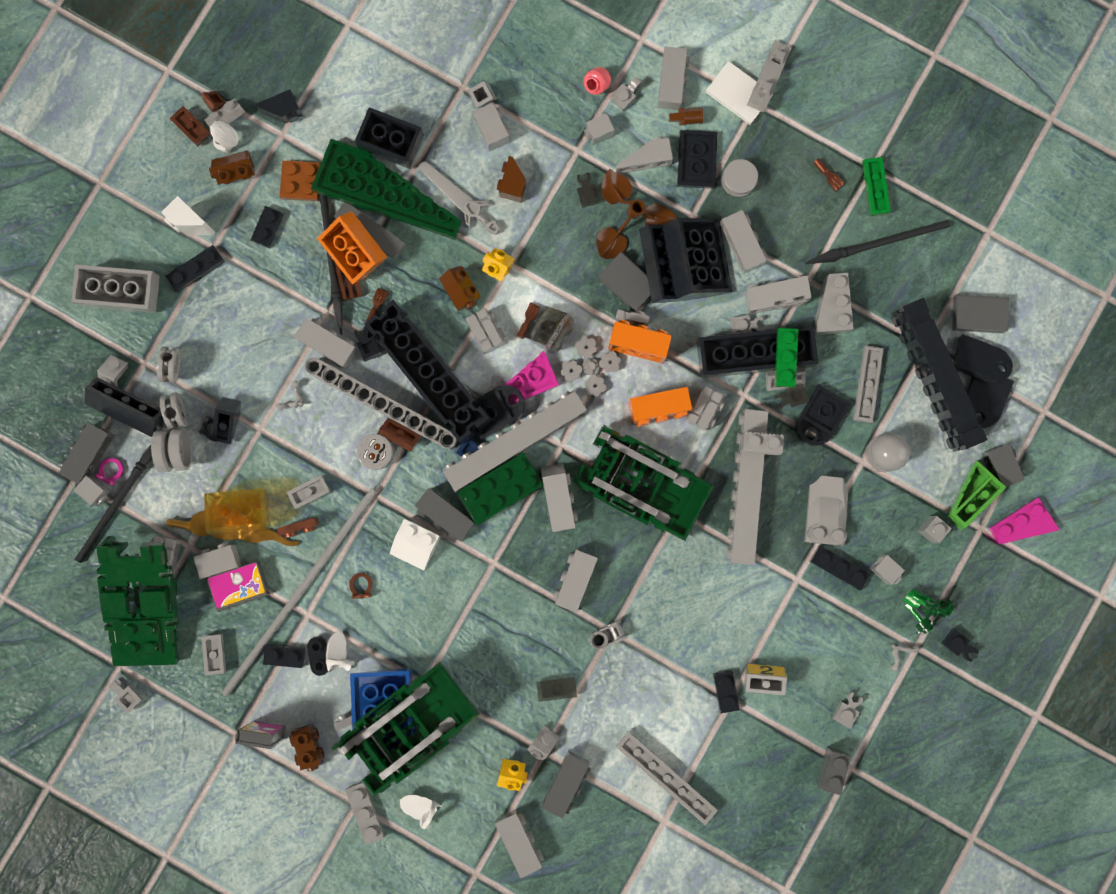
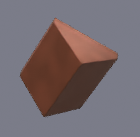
[201,91,225,112]

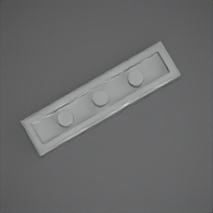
[853,345,884,424]

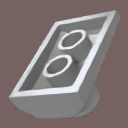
[804,476,848,546]

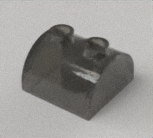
[526,306,575,354]

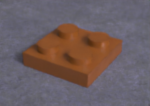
[280,160,320,202]

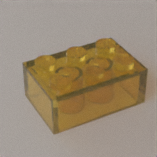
[204,488,269,536]

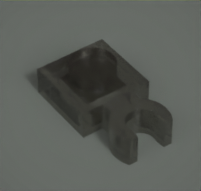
[577,172,600,208]
[773,383,809,409]

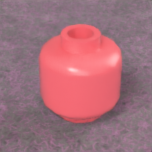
[583,67,611,95]

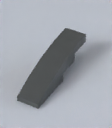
[334,203,407,260]

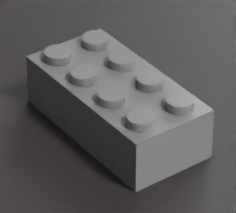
[71,264,160,313]

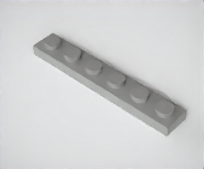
[616,731,718,826]

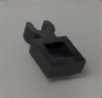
[354,326,382,362]
[941,628,979,662]

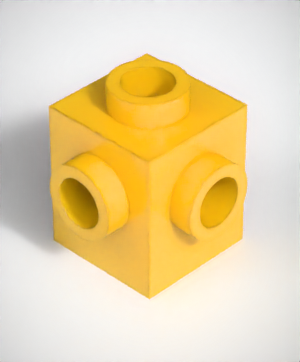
[482,247,515,281]
[497,759,528,791]

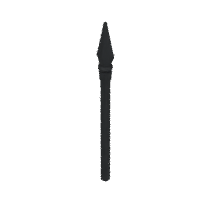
[319,194,343,335]
[805,220,950,264]
[75,445,152,563]

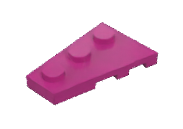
[505,351,559,405]
[988,497,1060,544]

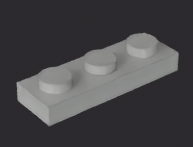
[345,782,385,845]

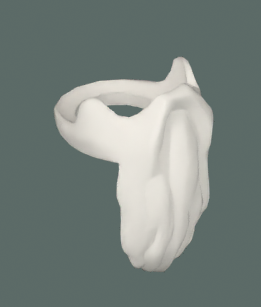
[210,120,239,153]
[326,631,355,671]
[400,795,442,829]

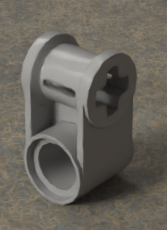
[589,619,628,649]

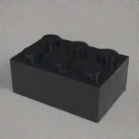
[354,107,424,169]

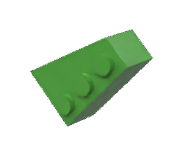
[946,460,1006,531]

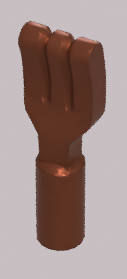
[813,158,844,192]
[366,288,389,322]
[517,302,541,339]

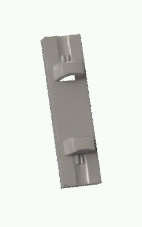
[747,40,792,113]

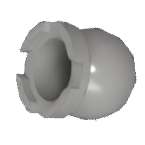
[865,433,911,473]

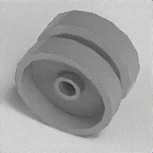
[151,428,192,472]

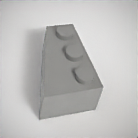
[813,273,853,336]
[744,275,812,314]
[541,463,578,532]

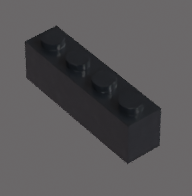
[84,377,164,437]

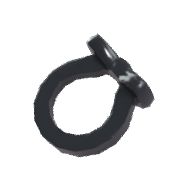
[199,416,217,442]

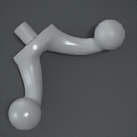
[276,380,304,411]
[891,644,919,671]

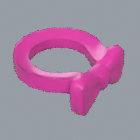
[95,458,124,486]

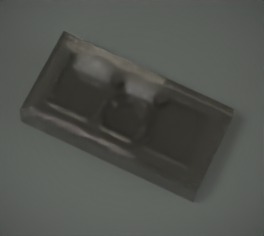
[536,677,577,702]

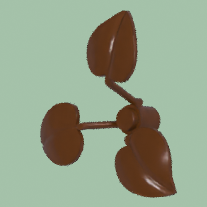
[596,169,677,259]

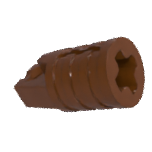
[669,107,703,126]

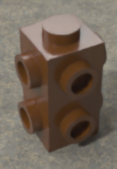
[209,150,255,185]
[439,265,481,311]
[289,724,325,772]

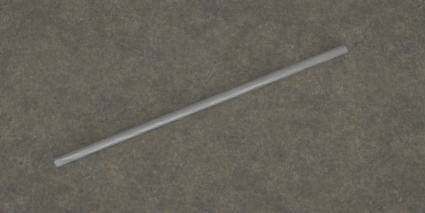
[222,488,377,697]

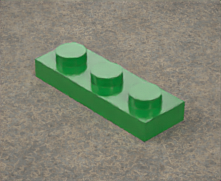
[862,157,891,216]
[775,328,798,388]

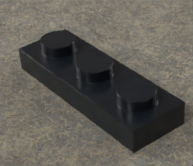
[165,245,225,293]
[809,545,870,591]

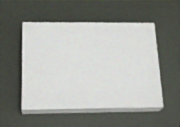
[706,61,773,125]

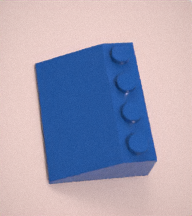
[350,668,415,754]

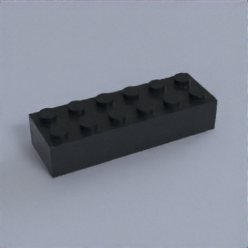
[696,326,819,378]

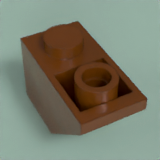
[497,156,526,203]

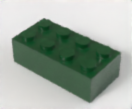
[457,453,544,526]

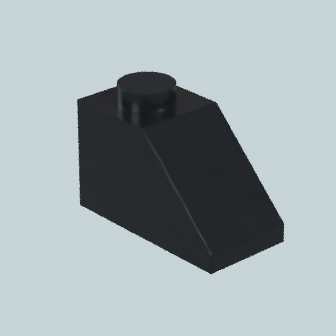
[255,89,303,123]
[212,397,241,444]

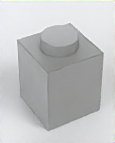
[468,81,497,108]
[584,113,614,145]
[73,476,111,506]
[917,516,952,543]
[870,555,905,585]

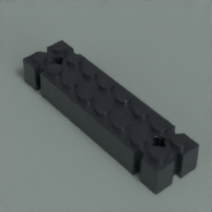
[892,298,988,452]
[364,299,493,444]

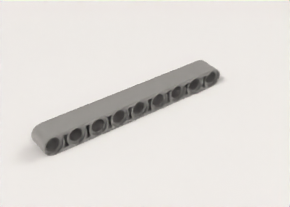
[305,358,458,450]

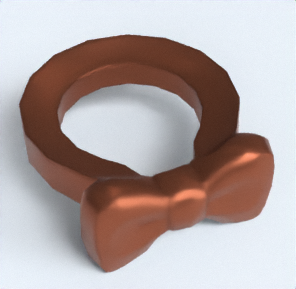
[349,573,373,599]

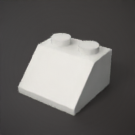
[161,196,216,235]
[389,519,441,570]

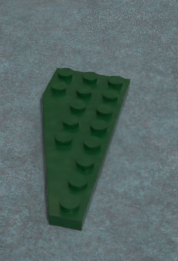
[311,139,462,240]

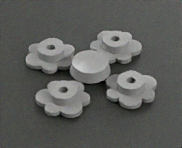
[561,337,621,397]

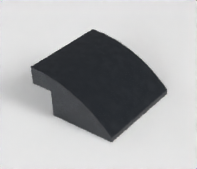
[639,218,733,303]

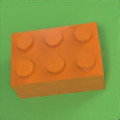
[317,211,388,285]
[608,320,672,364]
[628,387,692,427]

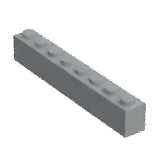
[443,391,587,493]
[726,409,768,565]

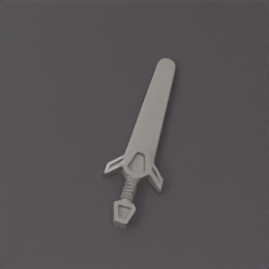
[419,161,500,235]

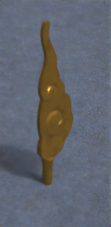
[166,505,299,546]

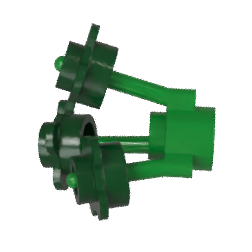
[903,589,954,634]

